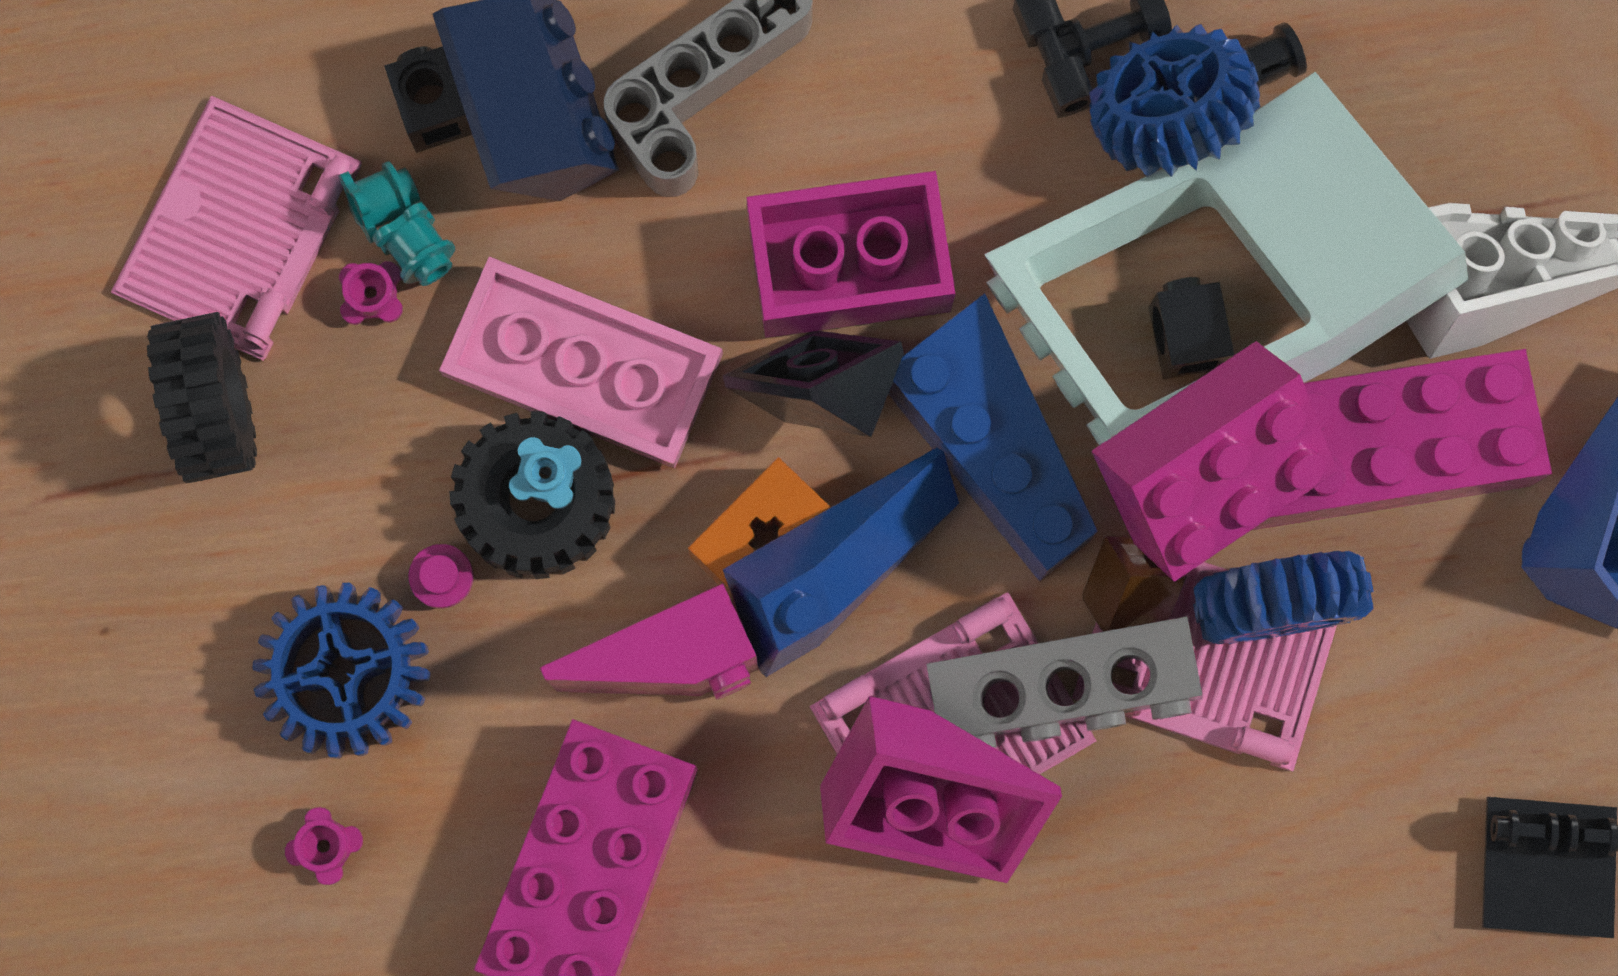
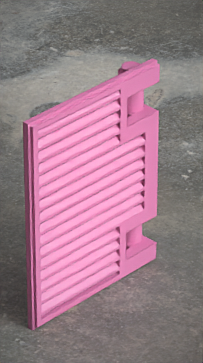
[111,96,362,361]
[1072,536,1337,772]
[810,592,1096,774]

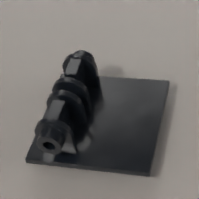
[1482,797,1618,938]

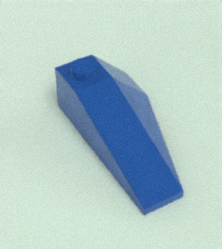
[1521,397,1618,629]

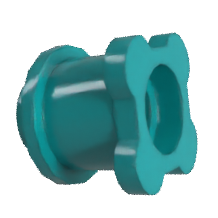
[339,161,420,244]
[372,202,455,286]

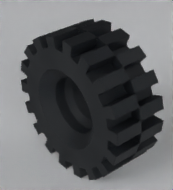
[147,312,257,483]
[449,411,616,579]

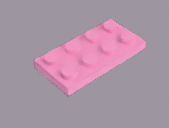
[439,257,723,469]

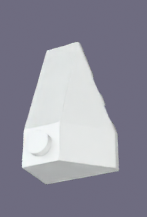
[1406,203,1618,359]

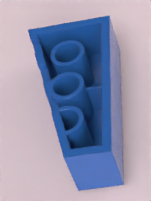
[888,293,1098,581]

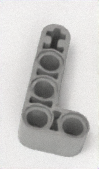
[604,0,813,197]

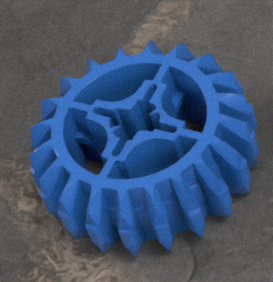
[1089,24,1260,177]
[1193,550,1374,645]
[252,583,431,759]

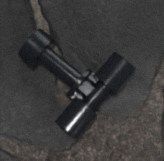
[1013,0,1172,118]

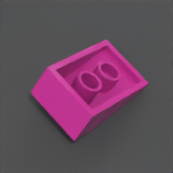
[540,584,758,700]
[820,696,1062,883]

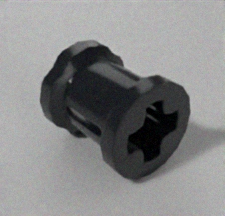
[1241,22,1307,88]

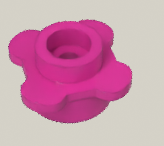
[339,261,403,325]
[285,807,363,885]

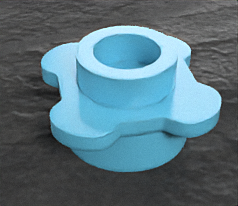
[509,437,582,509]

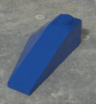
[723,447,959,677]

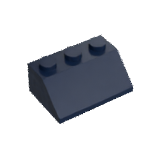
[432,0,619,201]

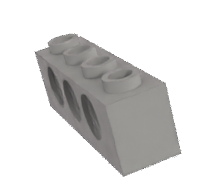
[926,617,1203,748]

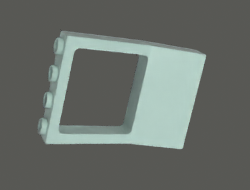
[984,72,1468,445]

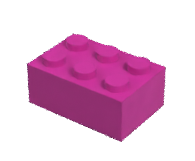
[746,171,955,338]
[1092,341,1337,582]

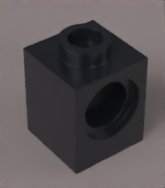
[384,46,472,153]
[1148,277,1235,379]

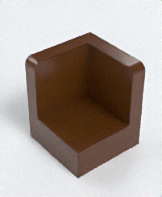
[1082,536,1187,632]

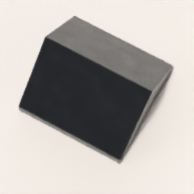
[723,331,904,437]

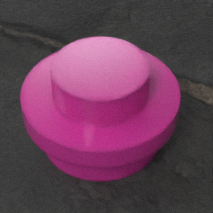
[408,544,474,609]

